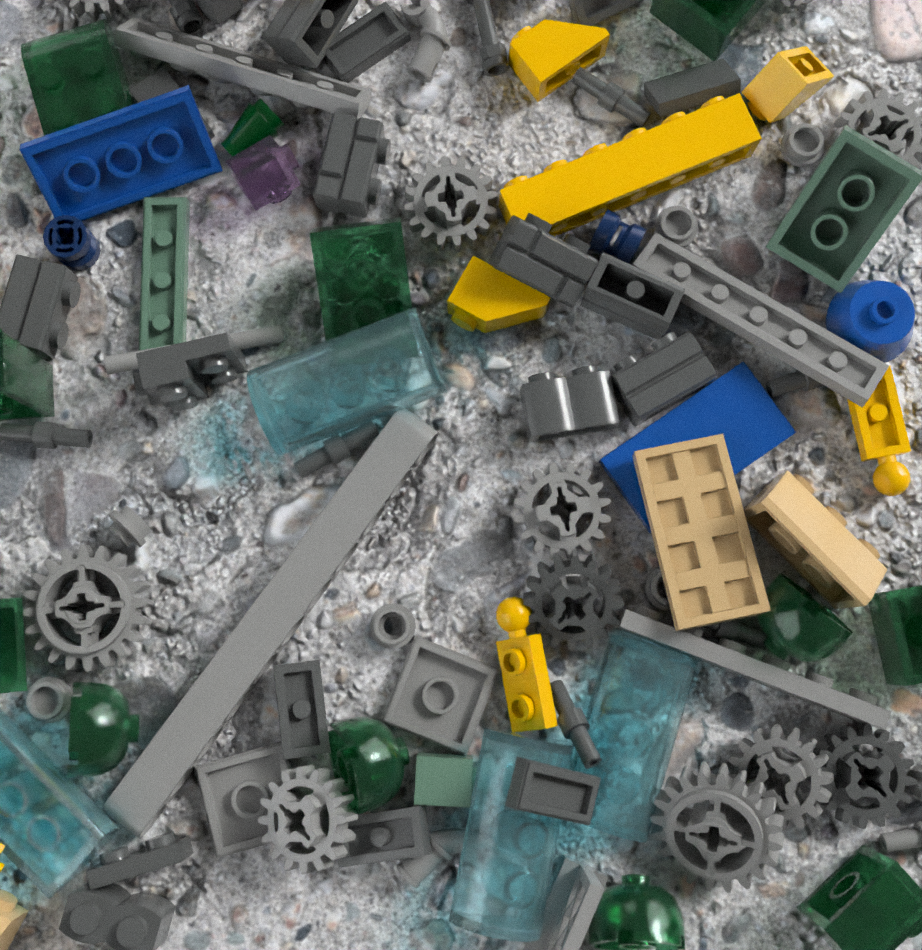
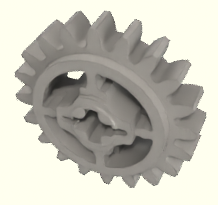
[22,544,154,672]
[649,762,785,893]

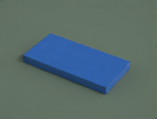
[19,85,223,221]
[599,361,796,534]

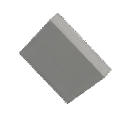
[381,636,500,756]
[194,742,293,859]

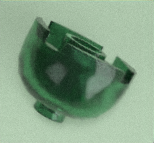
[757,573,853,662]
[67,682,139,777]
[328,716,410,815]
[589,874,685,950]

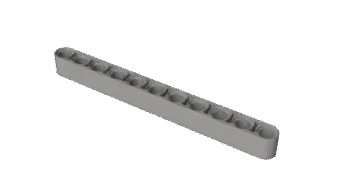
[102,407,439,838]

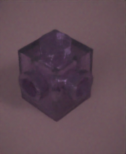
[225,135,301,211]

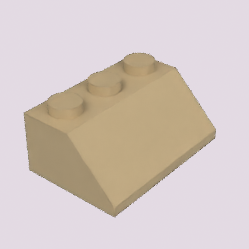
[743,470,887,609]

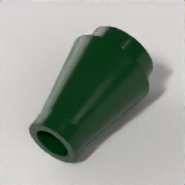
[220,98,284,163]

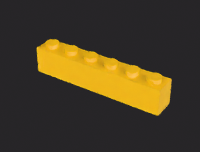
[498,93,762,236]

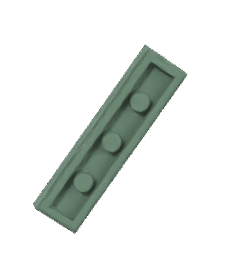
[138,197,190,351]

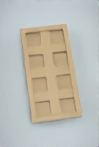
[632,434,771,632]

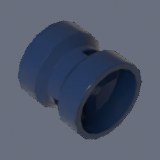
[589,210,647,264]
[43,215,101,271]

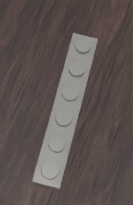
[114,17,372,118]
[633,233,889,407]
[614,605,891,729]

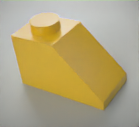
[508,19,610,102]
[742,46,834,123]
[447,256,551,333]

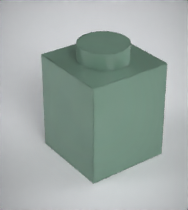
[414,752,482,808]

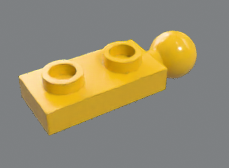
[847,365,911,496]
[496,597,558,733]

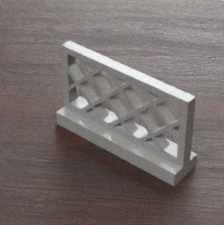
[523,855,608,950]

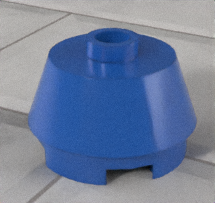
[825,280,915,363]

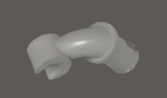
[400,0,451,83]
[396,828,500,888]

